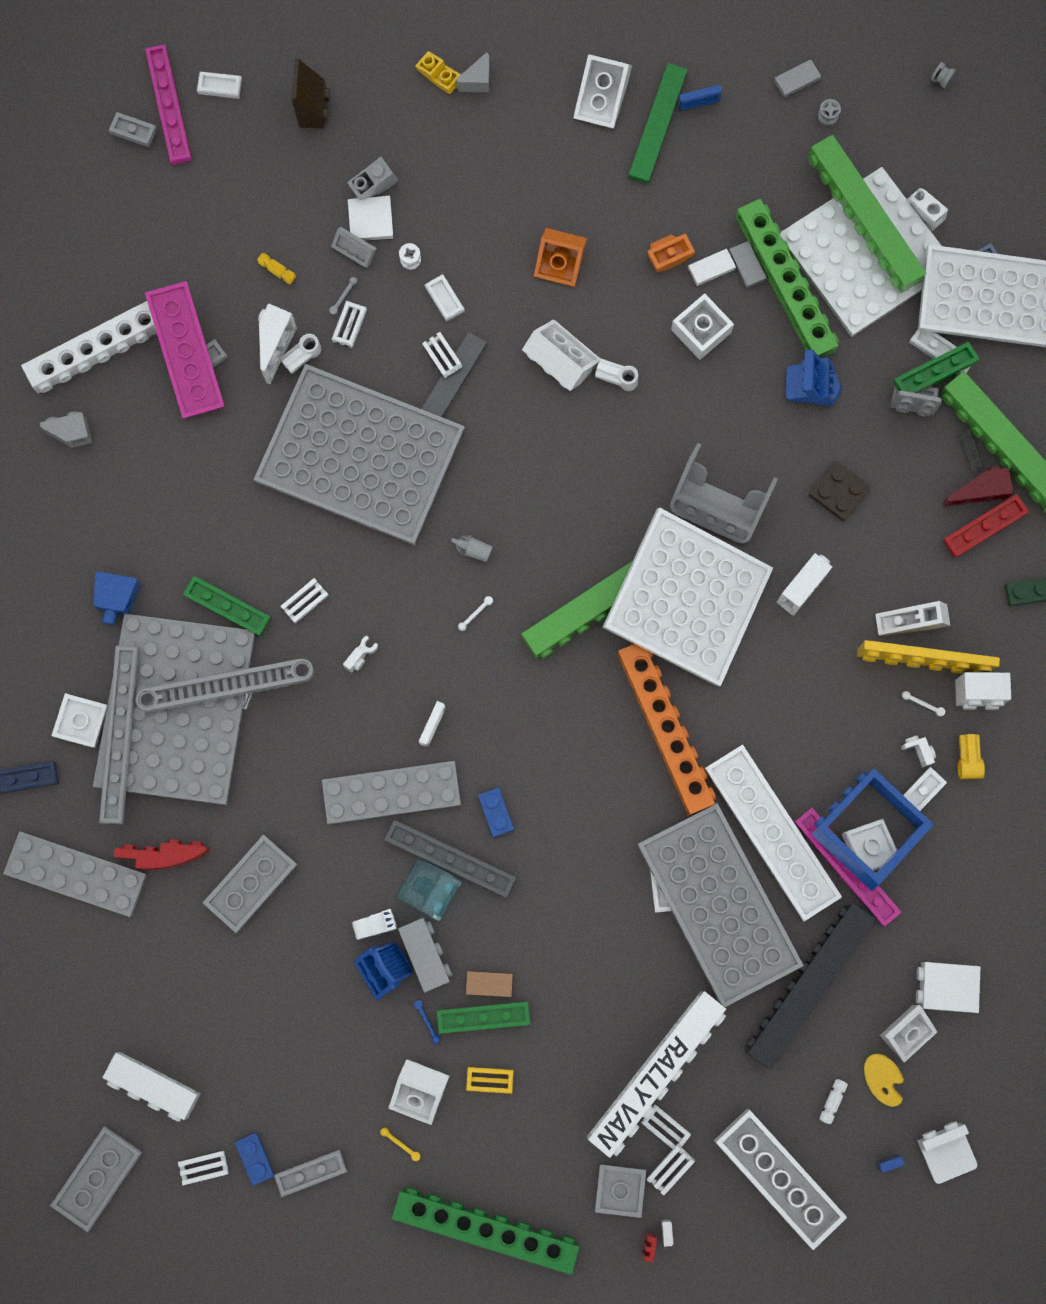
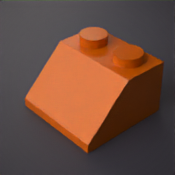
[534,228,587,287]

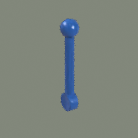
[414,1000,441,1044]

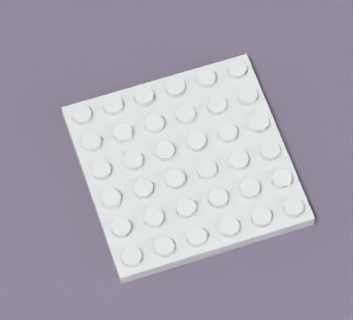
[780,167,941,337]
[602,508,773,687]

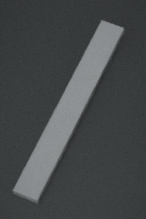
[99,646,139,825]

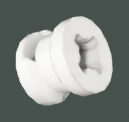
[399,243,421,270]

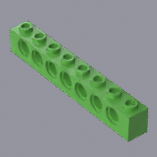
[735,199,839,358]

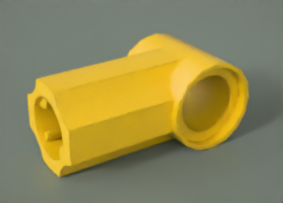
[958,734,985,779]

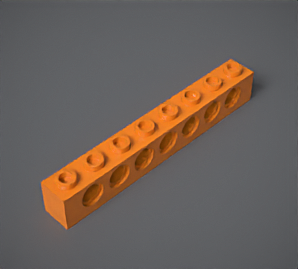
[617,644,716,817]

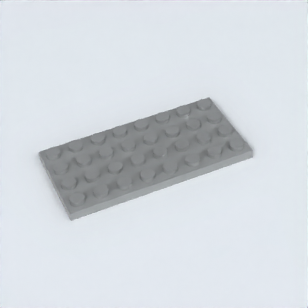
[637,803,804,1008]

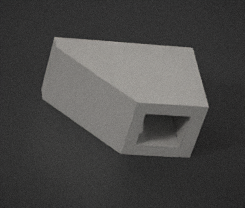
[347,157,399,200]
[40,411,93,448]

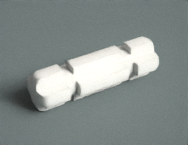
[820,1079,848,1124]

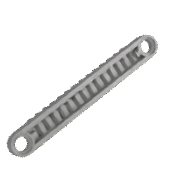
[136,659,314,712]

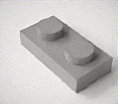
[109,112,157,147]

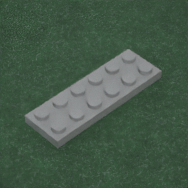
[322,761,461,825]
[3,831,147,918]

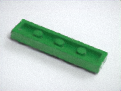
[893,342,980,393]
[183,576,271,637]
[437,1002,530,1034]

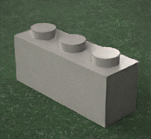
[398,918,452,993]

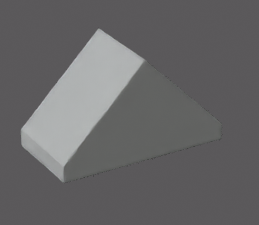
[456,52,490,93]

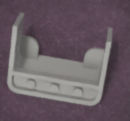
[670,443,778,543]

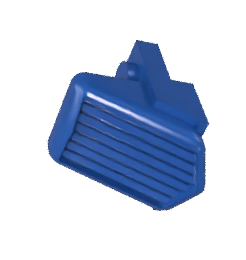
[786,350,842,406]
[353,942,413,1001]

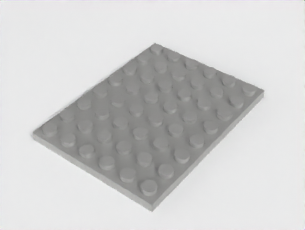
[253,364,465,546]
[93,614,255,806]

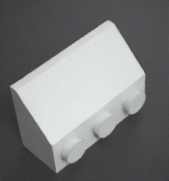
[522,320,601,391]

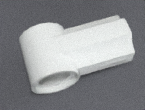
[280,334,322,374]
[595,359,638,391]

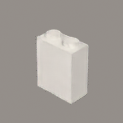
[776,553,832,616]
[916,962,980,1013]

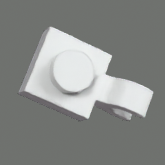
[343,636,378,673]

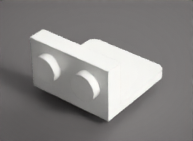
[917,1121,977,1184]

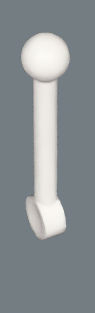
[458,596,493,631]
[902,691,945,717]

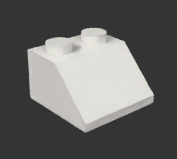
[388,1059,449,1125]

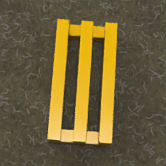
[466,1067,514,1094]

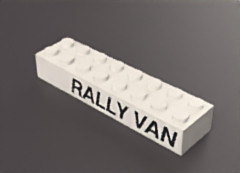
[587,991,726,1158]

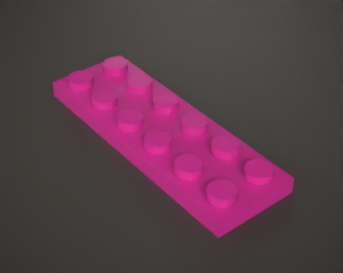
[145,281,225,419]

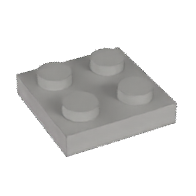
[595,1164,646,1218]

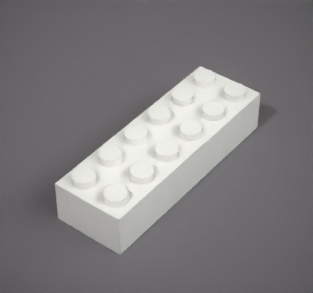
[713,1109,847,1250]

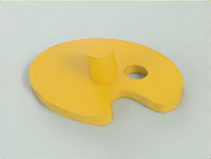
[864,1053,904,1107]

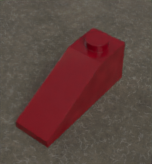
[943,466,1013,507]

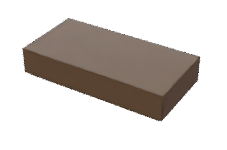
[466,971,513,997]

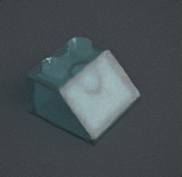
[396,857,462,921]

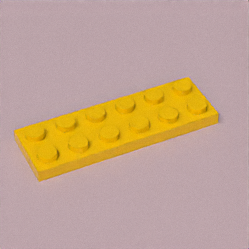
[857,640,1000,674]

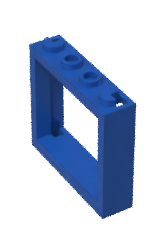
[811,768,934,891]

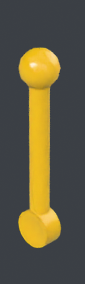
[380,1127,420,1161]

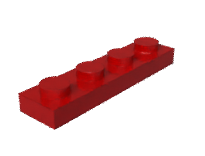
[943,494,1029,558]

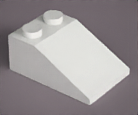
[573,54,632,128]
[258,304,297,384]

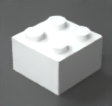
[671,294,734,360]
[955,672,1011,710]

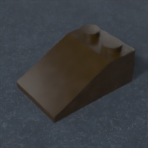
[292,59,330,129]

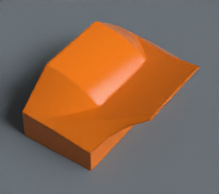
[647,233,695,272]

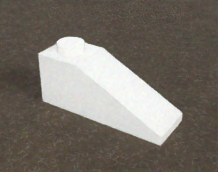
[875,601,950,636]

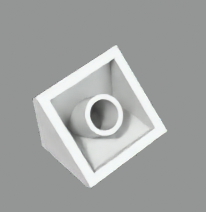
[879,1005,937,1062]

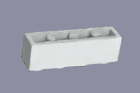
[103,1052,201,1122]

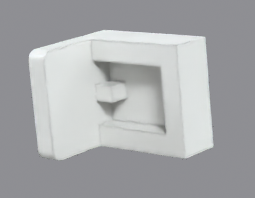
[901,736,936,768]

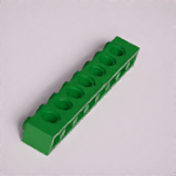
[392,1187,580,1275]

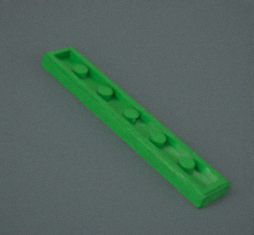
[628,63,688,184]

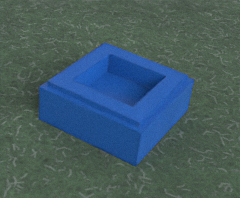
[876,1155,904,1173]

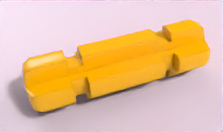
[257,253,296,284]

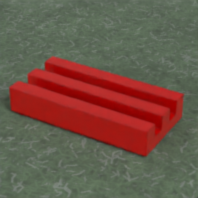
[642,1231,657,1262]

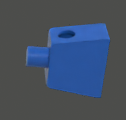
[94,571,141,626]

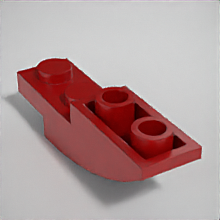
[114,839,210,870]

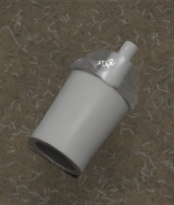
[451,535,493,562]

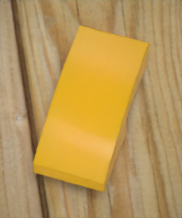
[415,51,461,94]

